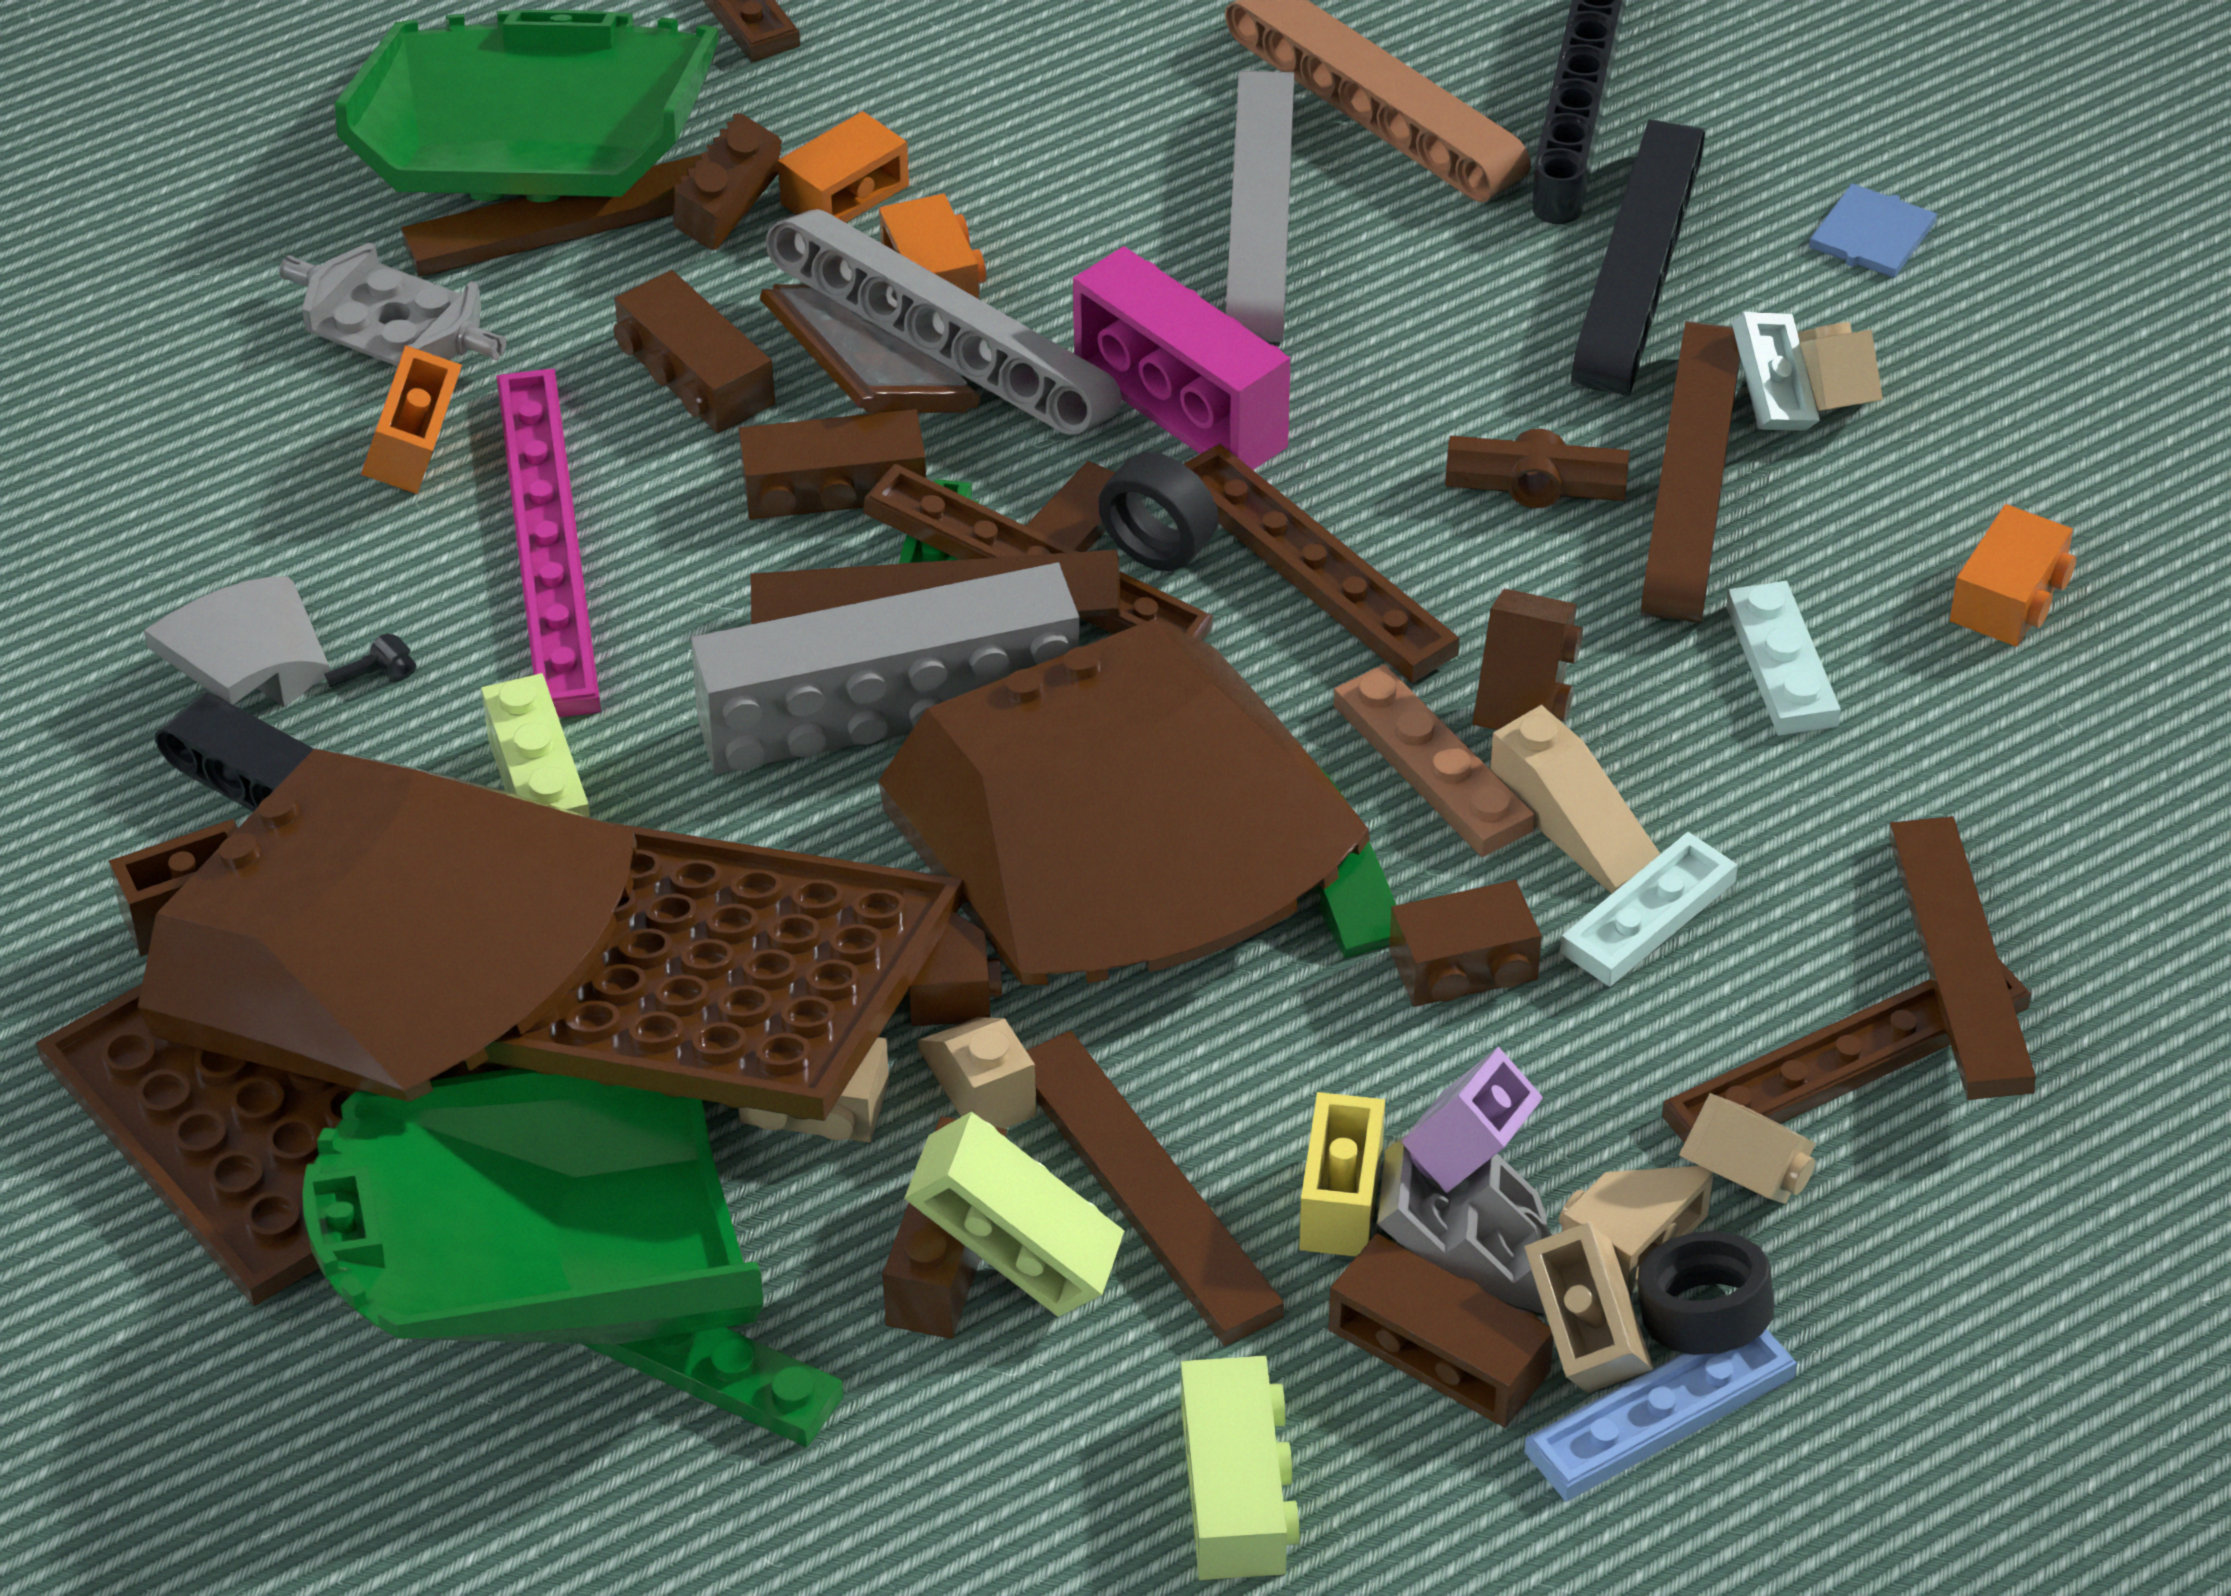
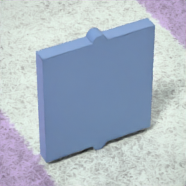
[1809,183,1937,278]

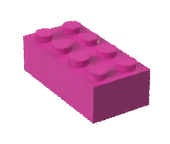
[1073,246,1291,470]

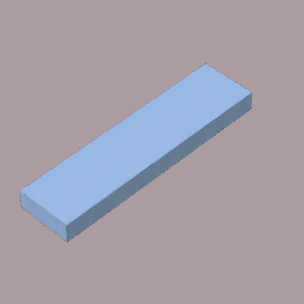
[1524,1329,1797,1502]

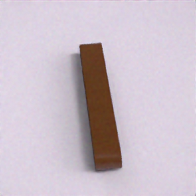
[1641,321,1740,623]

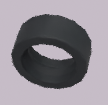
[1098,452,1218,571]
[1637,1231,1774,1355]

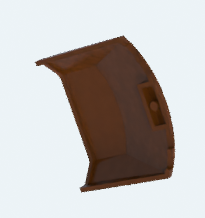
[878,619,1370,985]
[138,748,637,1102]

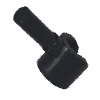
[324,633,416,687]

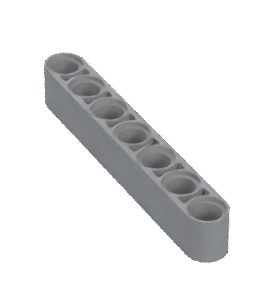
[1226,71,1294,342]
[766,209,1122,435]

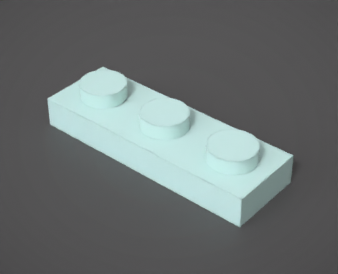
[1726,581,1841,736]
[1560,832,1738,987]

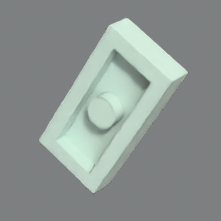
[1732,312,1820,431]

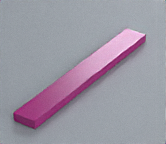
[496,369,601,718]

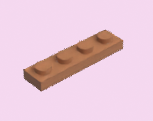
[1333,664,1535,858]

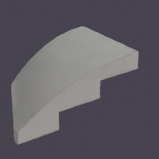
[144,576,330,707]
[1377,1135,1552,1314]

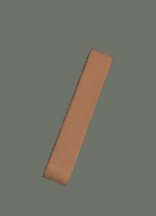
[1225,0,1531,202]

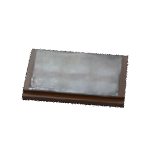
[759,284,981,413]

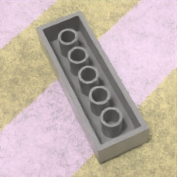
[691,562,1079,775]

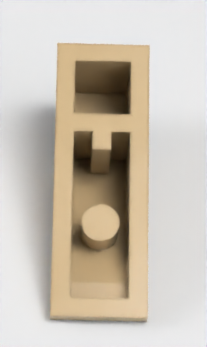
[1490,705,1660,894]

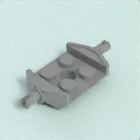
[279,242,506,366]

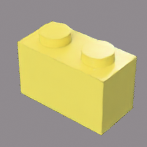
[1299,1092,1385,1257]

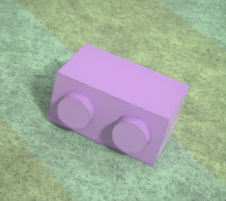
[1401,1047,1543,1193]

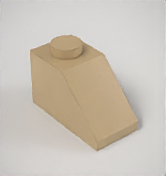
[917,1017,1036,1129]
[1679,1093,1816,1204]
[1559,1166,1713,1296]

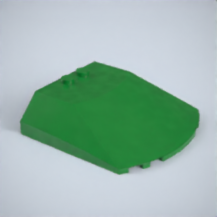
[335,10,719,202]
[303,1068,764,1344]

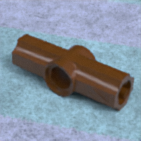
[1445,428,1630,508]

